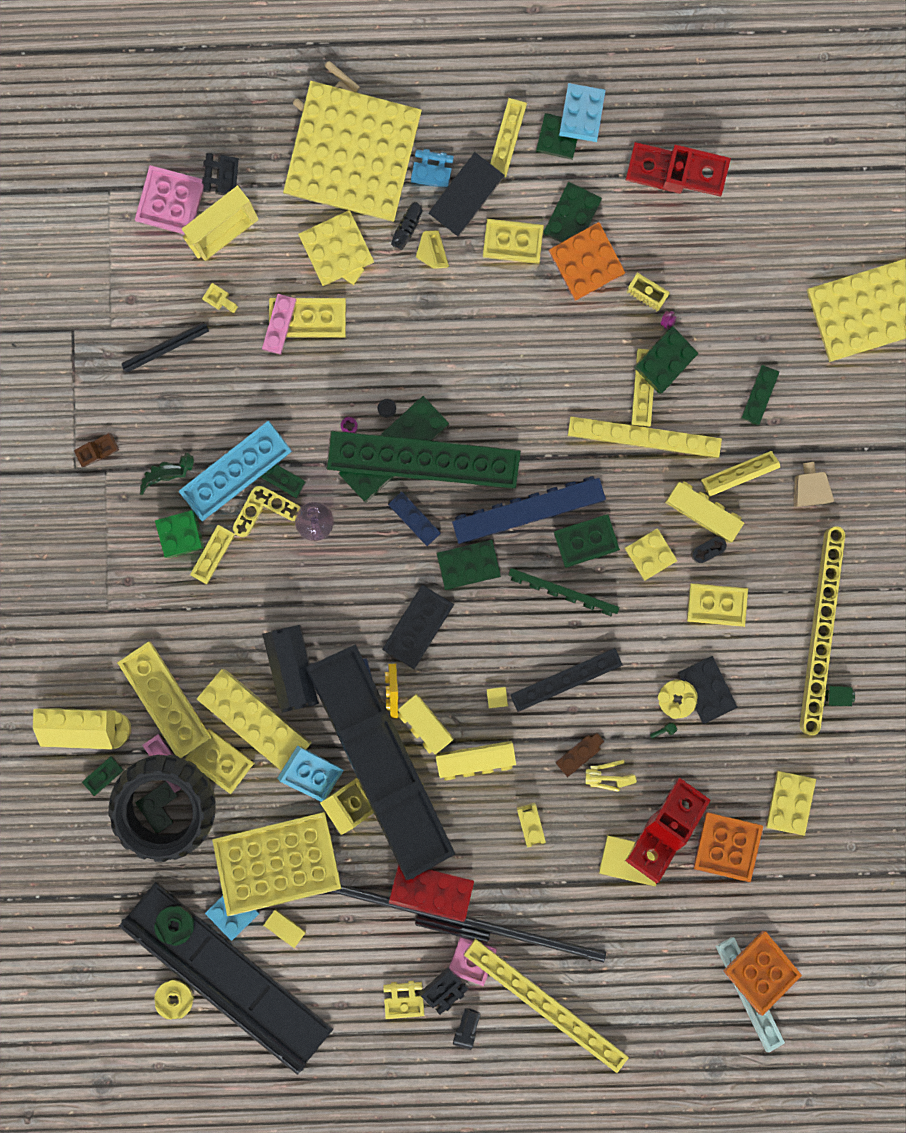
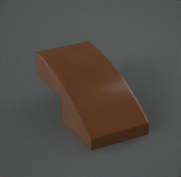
[74,433,119,468]

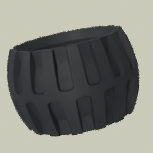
[108,755,216,862]

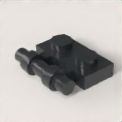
[202,153,239,195]
[419,967,469,1015]

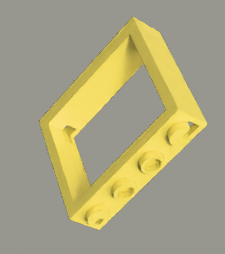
[182,185,259,261]

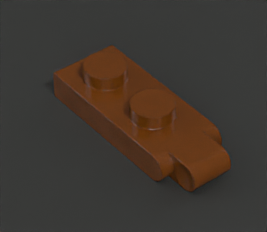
[555,733,605,778]

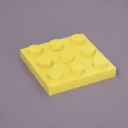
[298,210,374,286]

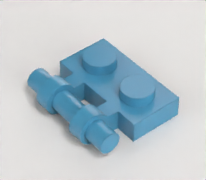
[411,149,454,189]

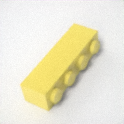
[665,481,744,543]

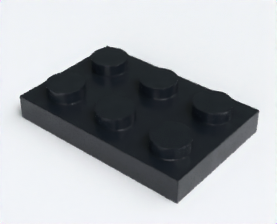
[677,656,738,724]

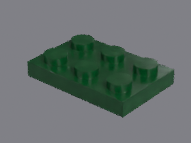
[543,181,602,242]
[634,326,699,394]
[553,514,620,568]
[436,540,501,590]

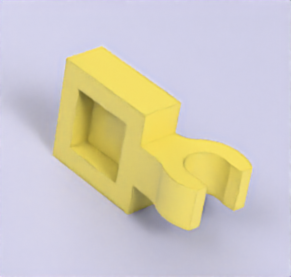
[202,283,238,313]

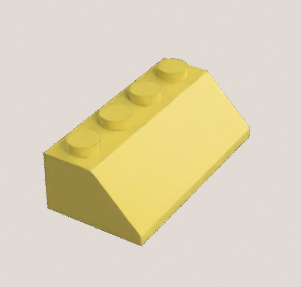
[33,708,115,749]
[436,741,516,781]

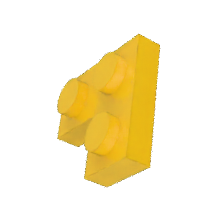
[385,663,398,718]

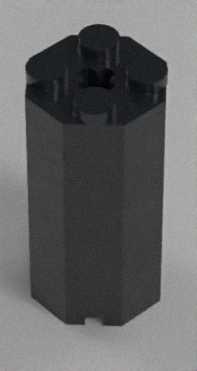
[262,625,320,713]

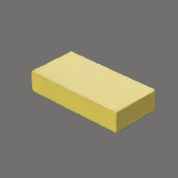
[263,909,306,948]

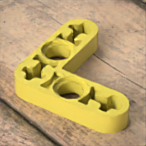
[233,486,303,537]

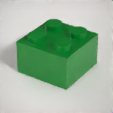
[155,510,205,559]

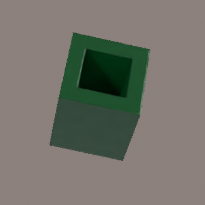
[825,686,855,707]

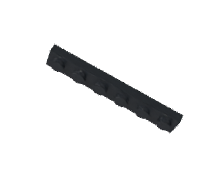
[510,648,623,712]

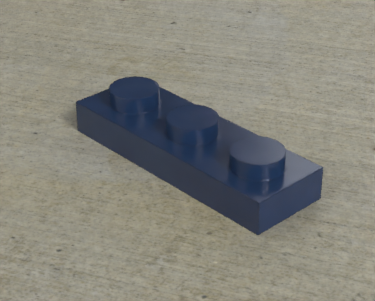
[388,492,441,547]

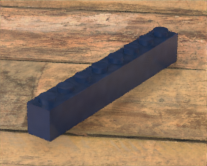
[452,476,606,545]

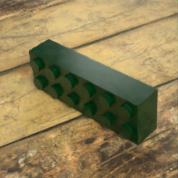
[338,396,449,503]

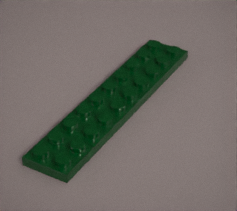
[326,430,521,489]

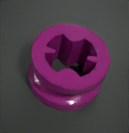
[340,417,358,433]

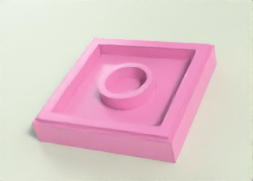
[449,937,497,986]

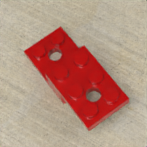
[625,142,731,197]
[625,778,711,884]

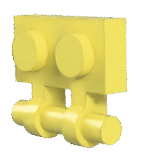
[383,981,424,1019]

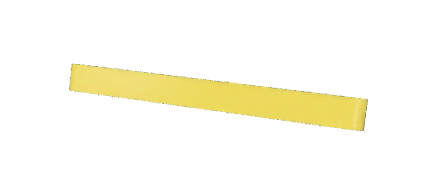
[800,527,845,735]

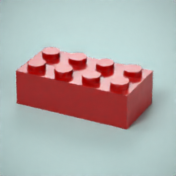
[389,865,474,922]

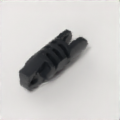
[391,202,423,251]

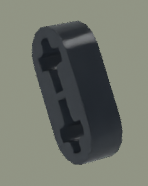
[691,537,727,563]

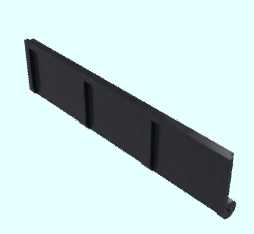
[305,644,455,880]
[118,882,333,1075]

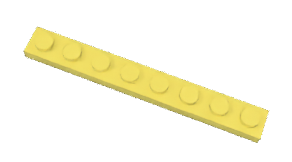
[568,417,722,458]

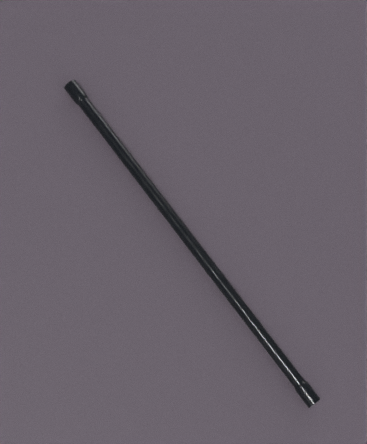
[331,885,606,963]

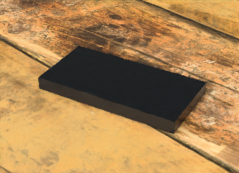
[428,152,505,237]
[382,585,455,670]

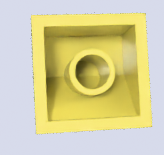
[320,778,374,835]

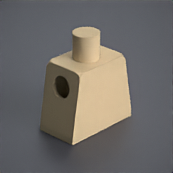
[794,462,834,507]

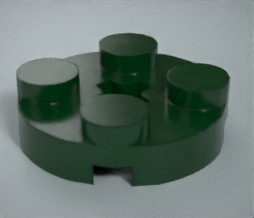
[154,905,194,946]

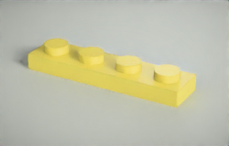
[490,98,527,177]
[631,349,654,427]
[701,451,780,497]

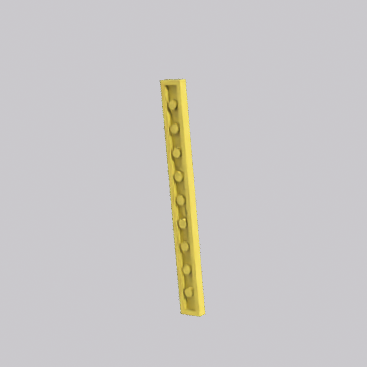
[464,938,629,1073]

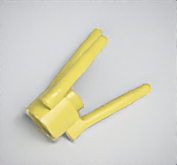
[586,760,630,792]

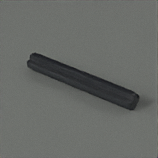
[415,915,490,943]

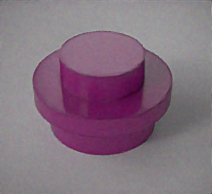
[661,311,677,330]

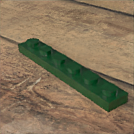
[508,568,620,617]

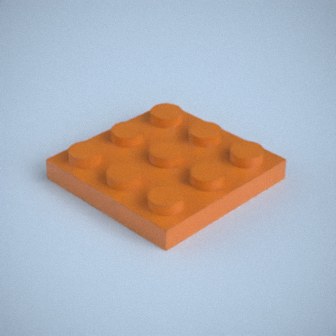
[548,222,625,301]
[693,812,763,883]
[723,931,802,1016]

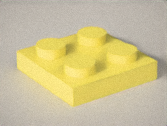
[624,528,677,581]

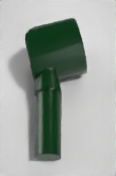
[650,722,678,738]

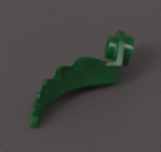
[140,452,194,495]

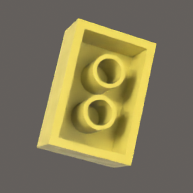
[398,693,453,755]

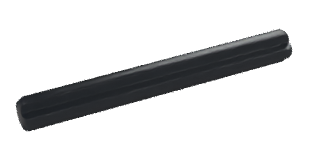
[121,322,209,373]

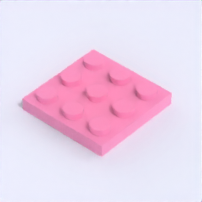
[135,165,203,235]

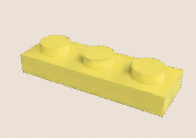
[190,525,236,584]

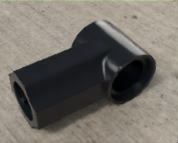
[452,1008,481,1050]

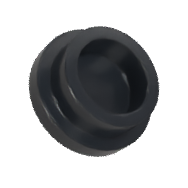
[377,399,397,418]

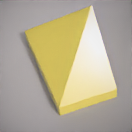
[416,230,449,269]

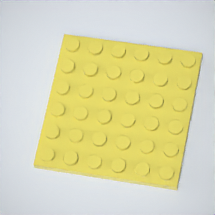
[283,81,422,222]

